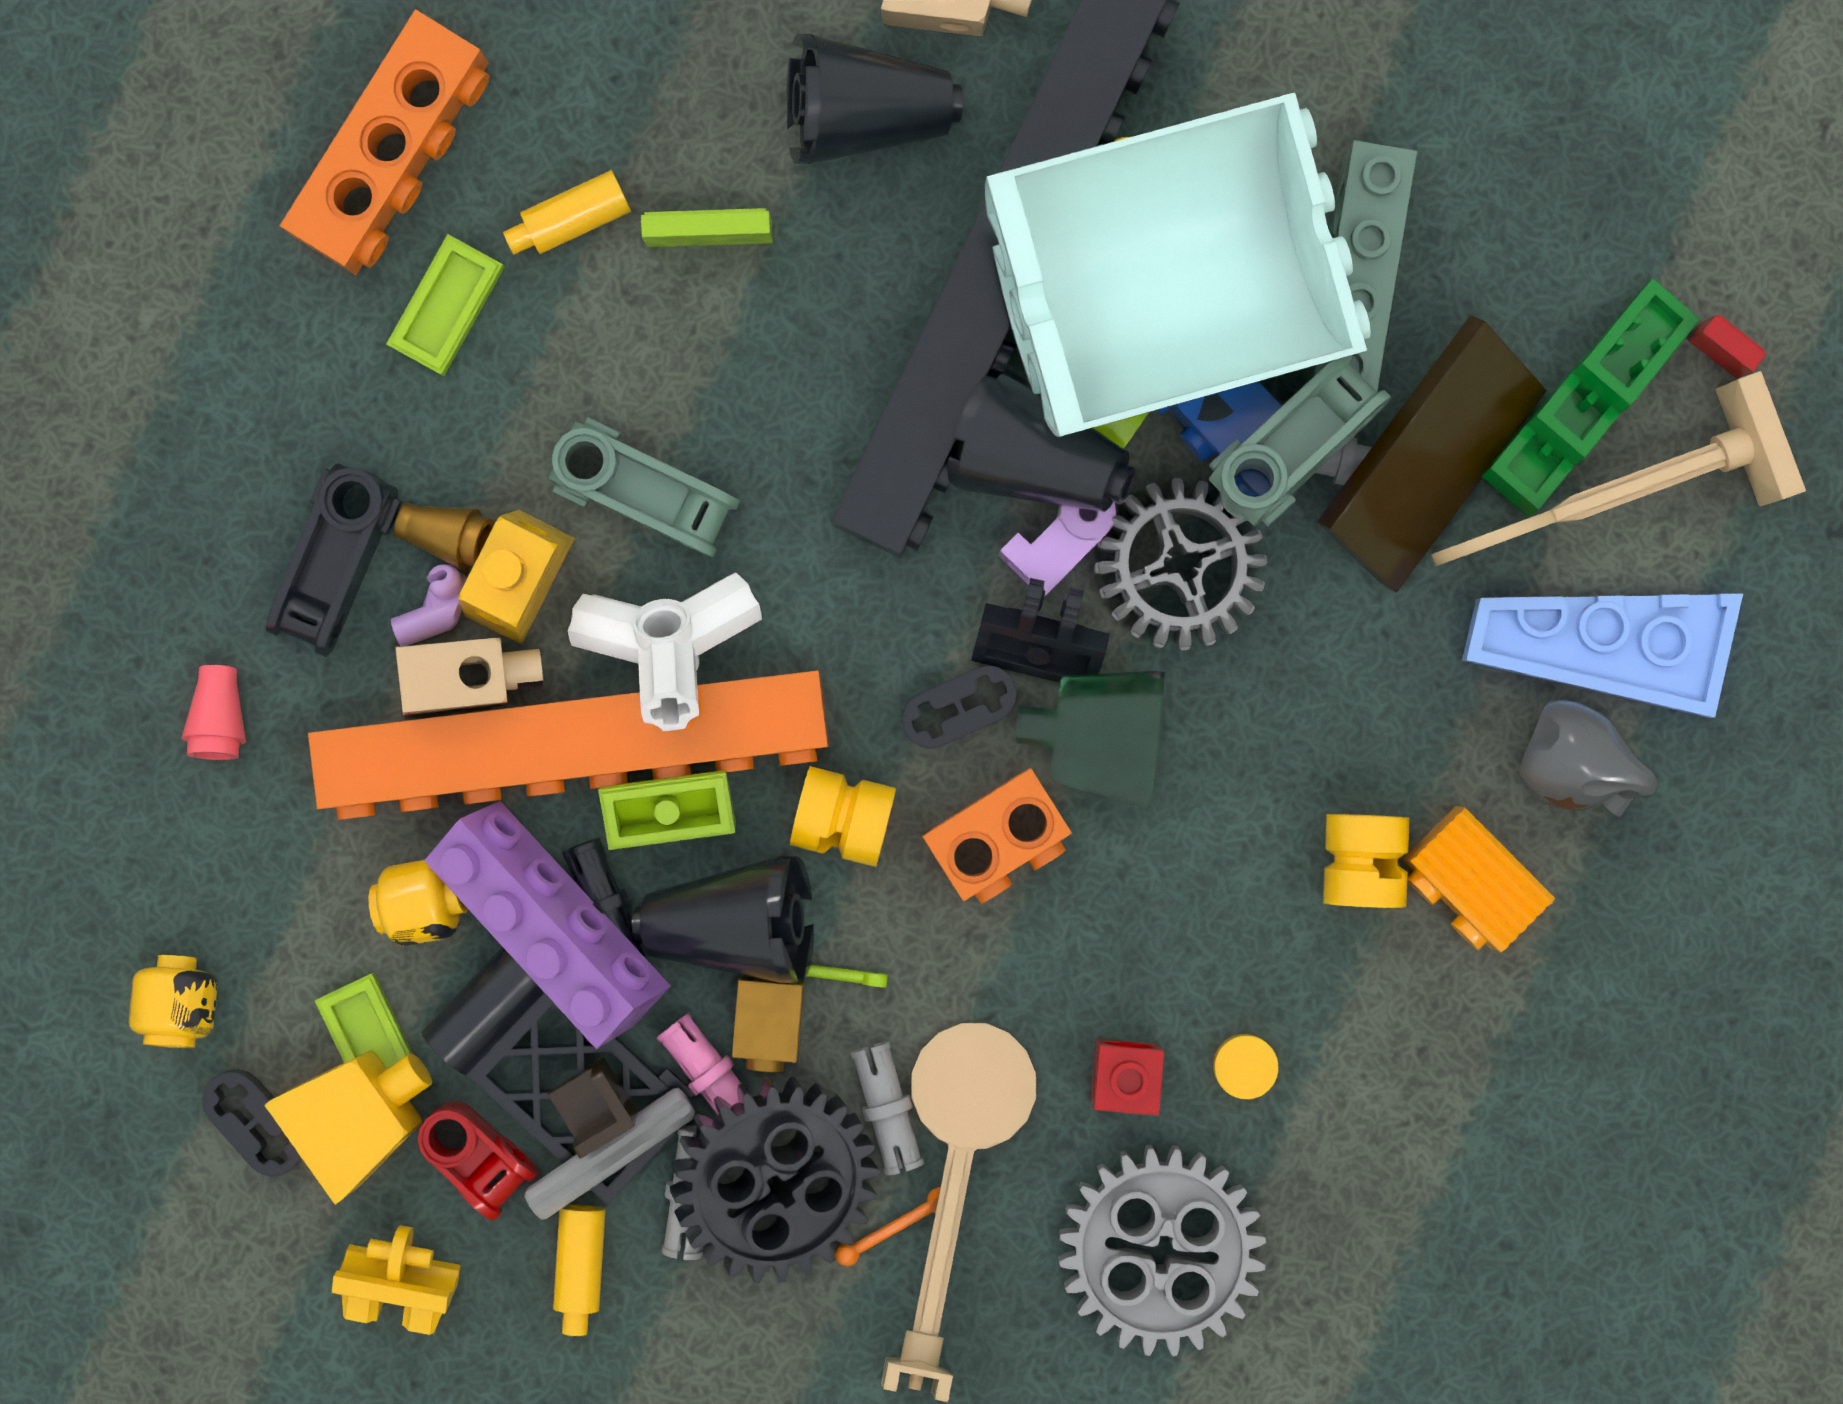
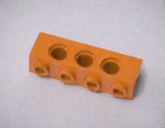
[280,9,490,276]

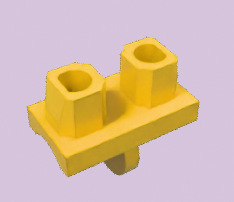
[331,1225,461,1335]

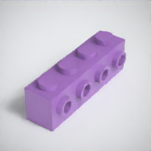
[424,801,671,1050]

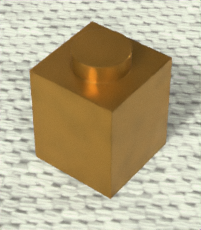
[732,976,805,1072]

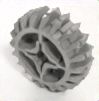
[1094,478,1267,651]

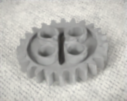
[1058,1145,1266,1356]

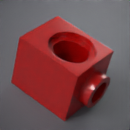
[1090,1038,1164,1116]

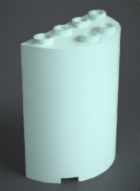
[985,92,1371,437]

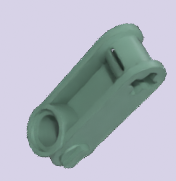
[1209,356,1391,527]
[547,417,741,558]

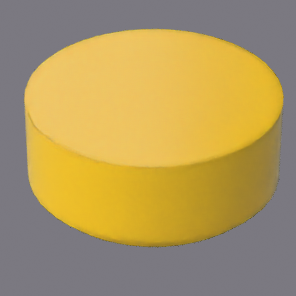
[1213,1034,1278,1099]

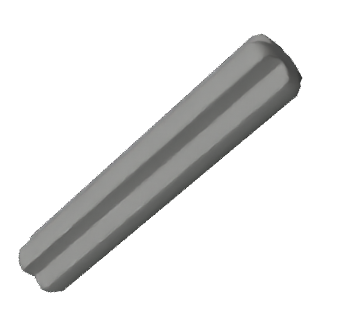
[524,1088,695,1220]

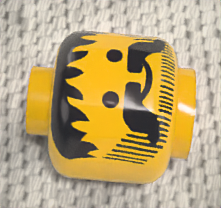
[368,859,468,946]
[128,955,218,1048]

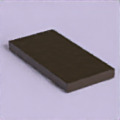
[1317,315,1547,593]

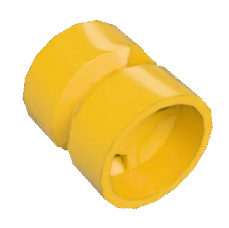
[790,766,896,867]
[1323,814,1410,908]

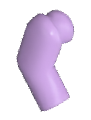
[391,564,467,647]

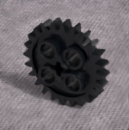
[669,1077,879,1283]

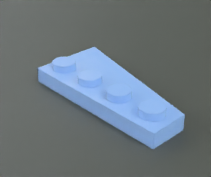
[1462,594,1743,718]

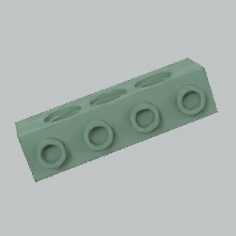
[1305,140,1417,391]

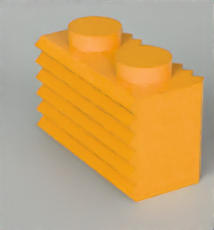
[1402,806,1555,952]

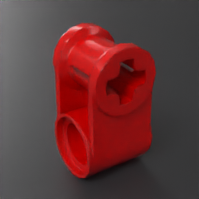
[418,1101,540,1221]

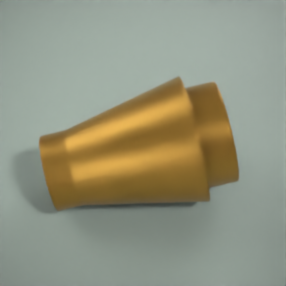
[394,503,494,570]

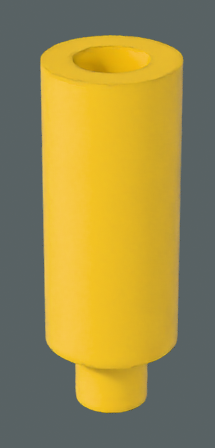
[503,170,631,255]
[553,1204,606,1336]

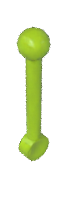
[806,964,888,987]

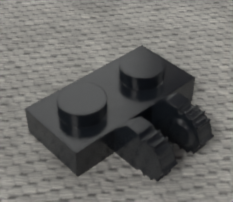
[971,578,1110,691]

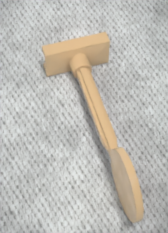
[1431,371,1806,567]
[881,1023,1036,1402]

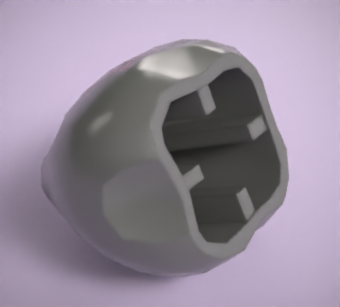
[1519,699,1658,817]

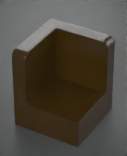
[548,1058,637,1159]

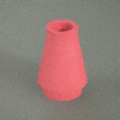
[181,665,246,760]

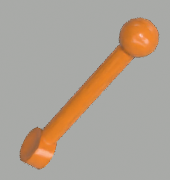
[835,1187,940,1267]

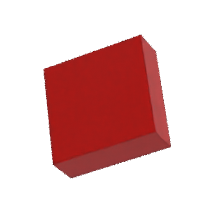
[1687,315,1767,379]

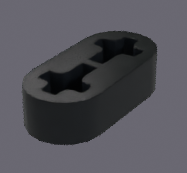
[902,665,1017,749]
[202,1069,302,1177]

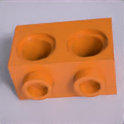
[922,768,1072,904]

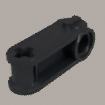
[266,463,402,657]

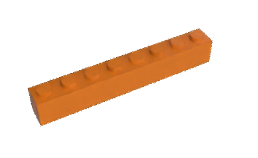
[308,671,830,820]

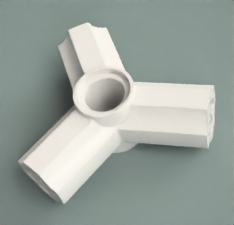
[568,573,762,732]

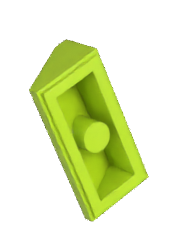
[598,770,736,850]

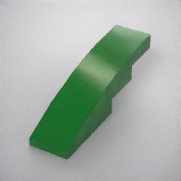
[1481,278,1700,517]

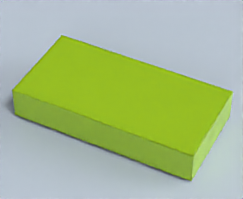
[641,208,773,247]
[386,234,505,376]
[315,972,413,1069]

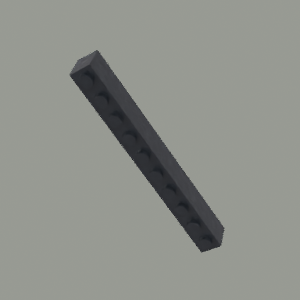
[831,0,1180,559]

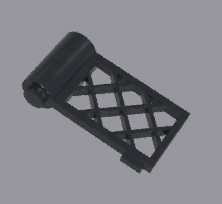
[421,947,694,1205]

